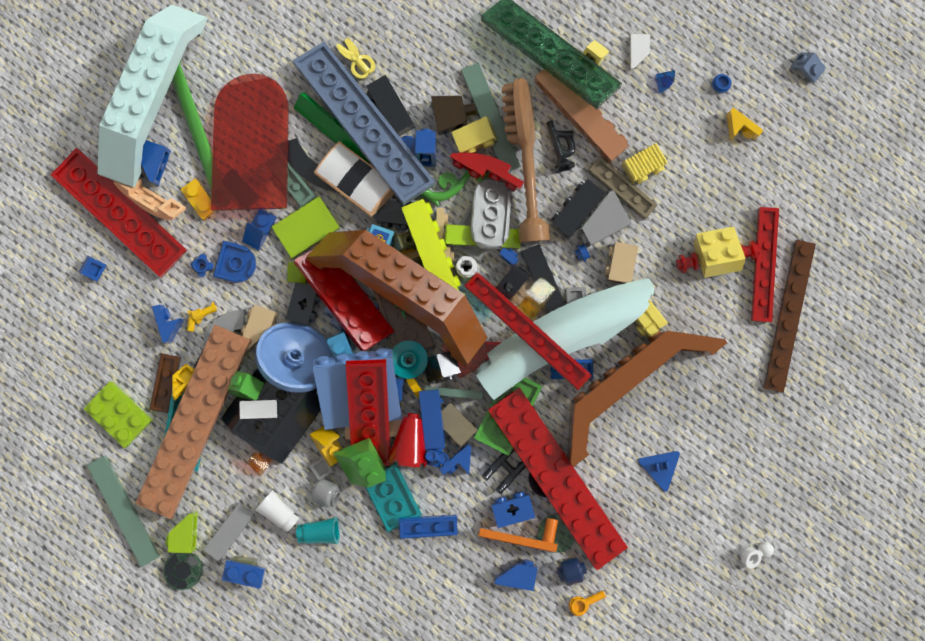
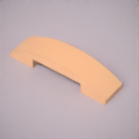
[114,179,186,220]

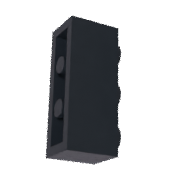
[365,75,415,136]
[551,179,606,240]

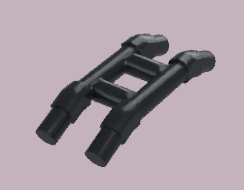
[482,448,526,494]

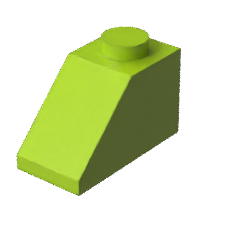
[165,511,198,553]

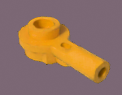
[568,590,606,616]

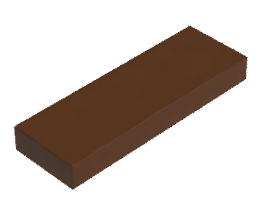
[149,353,181,413]

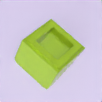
[287,262,307,285]

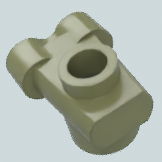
[393,229,417,252]

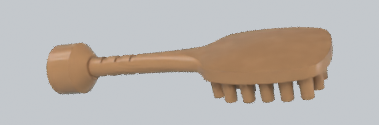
[502,78,550,243]

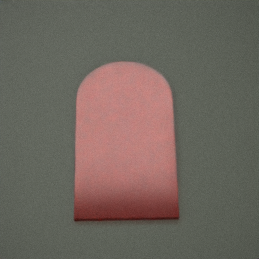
[211,73,289,211]

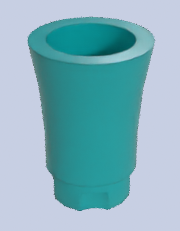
[296,517,340,545]

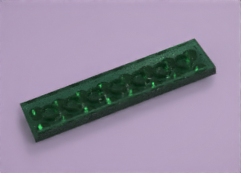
[481,0,622,109]

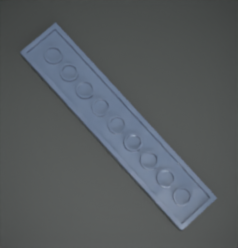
[293,42,435,206]

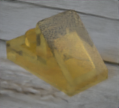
[518,277,556,319]

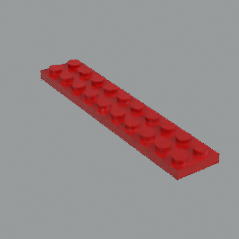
[487,387,628,571]

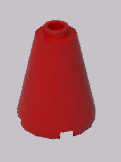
[388,413,427,467]

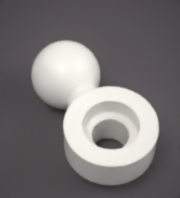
[741,542,774,568]

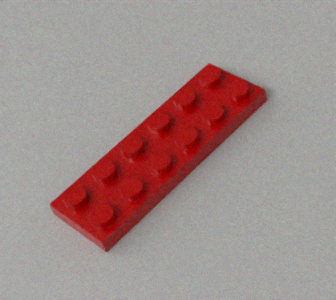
[294,250,394,351]
[346,359,391,466]

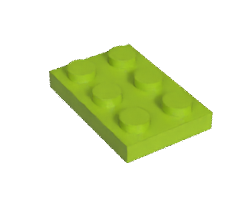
[84,381,153,448]

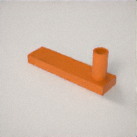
[479,518,558,553]

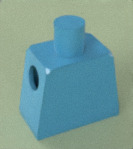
[326,330,356,357]

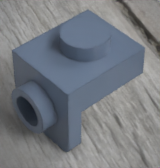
[791,52,826,83]

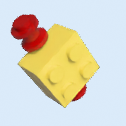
[676,227,760,278]

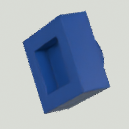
[499,248,519,266]
[78,255,107,282]

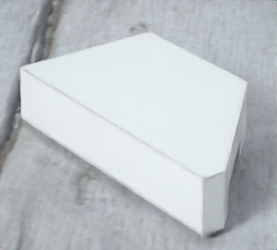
[630,34,650,70]

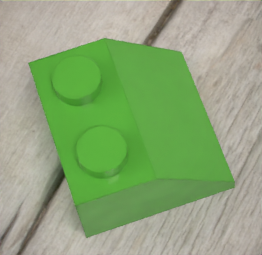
[334,438,386,488]

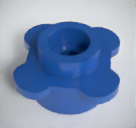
[191,254,214,277]

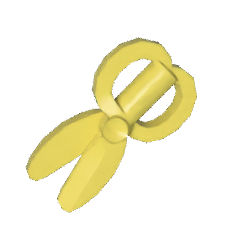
[336,38,376,80]

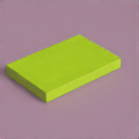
[272,196,341,259]

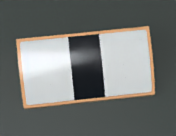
[314,142,394,217]

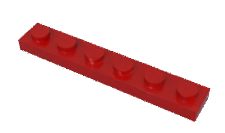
[751,207,779,323]

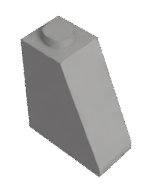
[579,190,632,247]

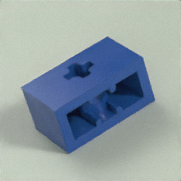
[491,491,535,528]

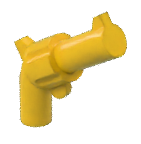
[186,302,218,331]

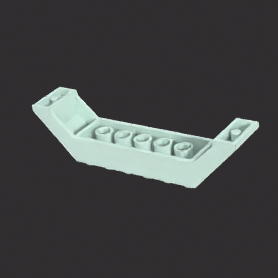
[98,5,207,188]

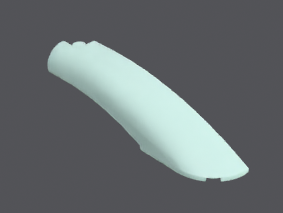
[476,278,654,400]

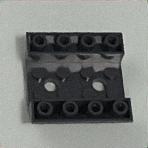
[220,368,321,464]

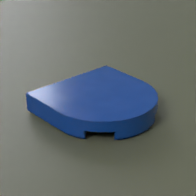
[213,240,257,283]

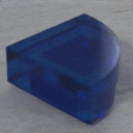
[655,70,675,94]

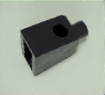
[496,264,531,300]

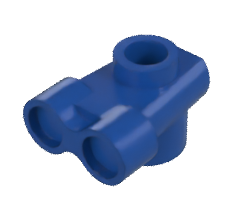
[425,448,449,467]

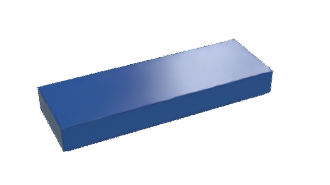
[419,389,446,450]
[399,514,458,539]

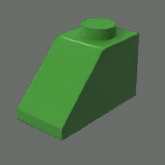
[228,371,264,401]

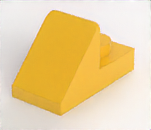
[726,107,764,141]
[309,426,343,467]

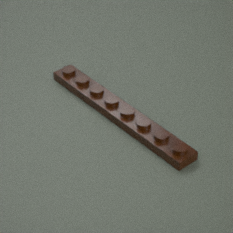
[763,239,816,393]

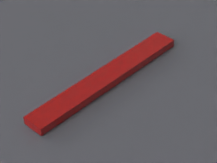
[464,272,592,390]

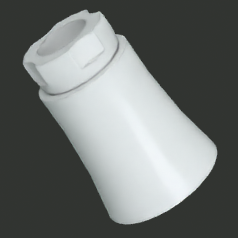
[453,256,480,283]
[254,490,299,533]

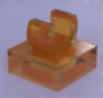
[247,452,272,476]

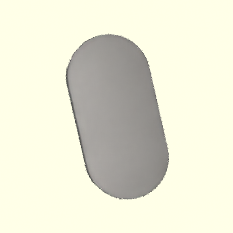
[470,178,511,250]

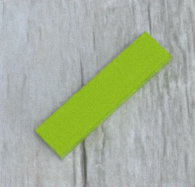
[445,224,521,249]

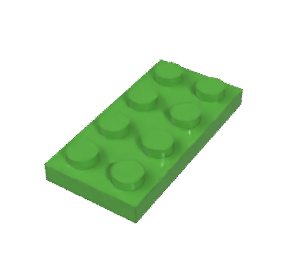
[473,378,543,456]

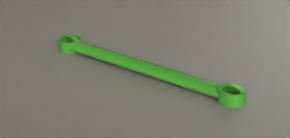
[172,60,232,207]

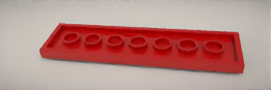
[50,147,188,278]

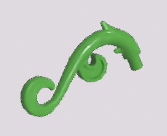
[420,171,489,207]

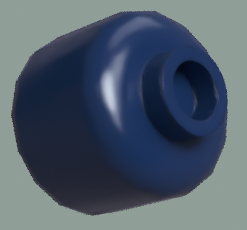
[557,557,587,586]

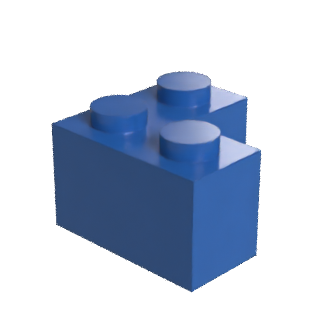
[401,129,437,167]

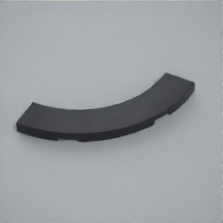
[279,138,340,194]

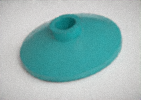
[392,341,428,379]

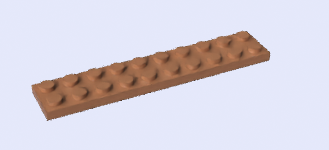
[135,325,252,519]

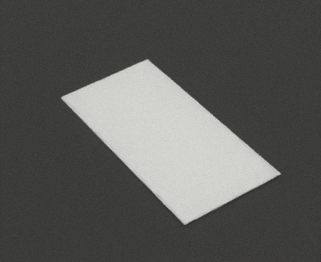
[240,400,277,419]

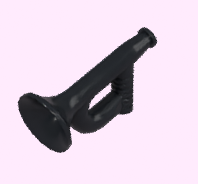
[546,120,576,173]

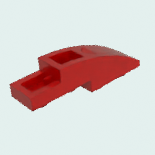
[450,152,524,192]

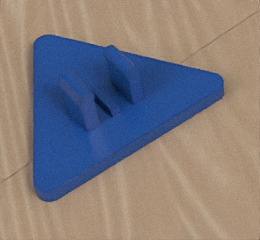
[638,451,680,492]

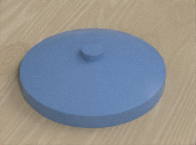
[255,322,333,392]

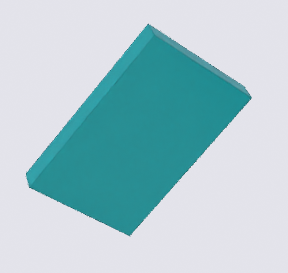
[365,463,422,533]

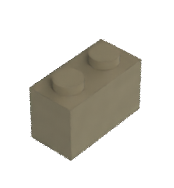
[442,402,478,446]

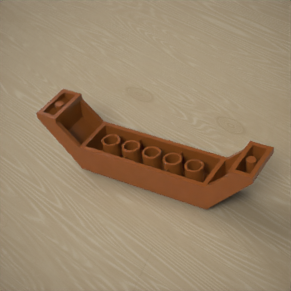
[306,230,488,367]
[567,330,728,467]

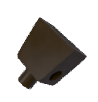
[431,95,477,136]

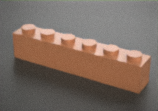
[534,62,629,164]

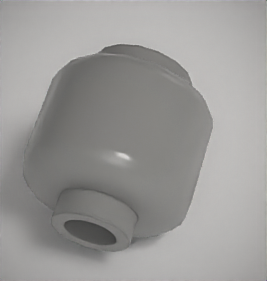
[310,479,341,508]

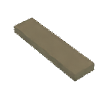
[587,156,657,220]

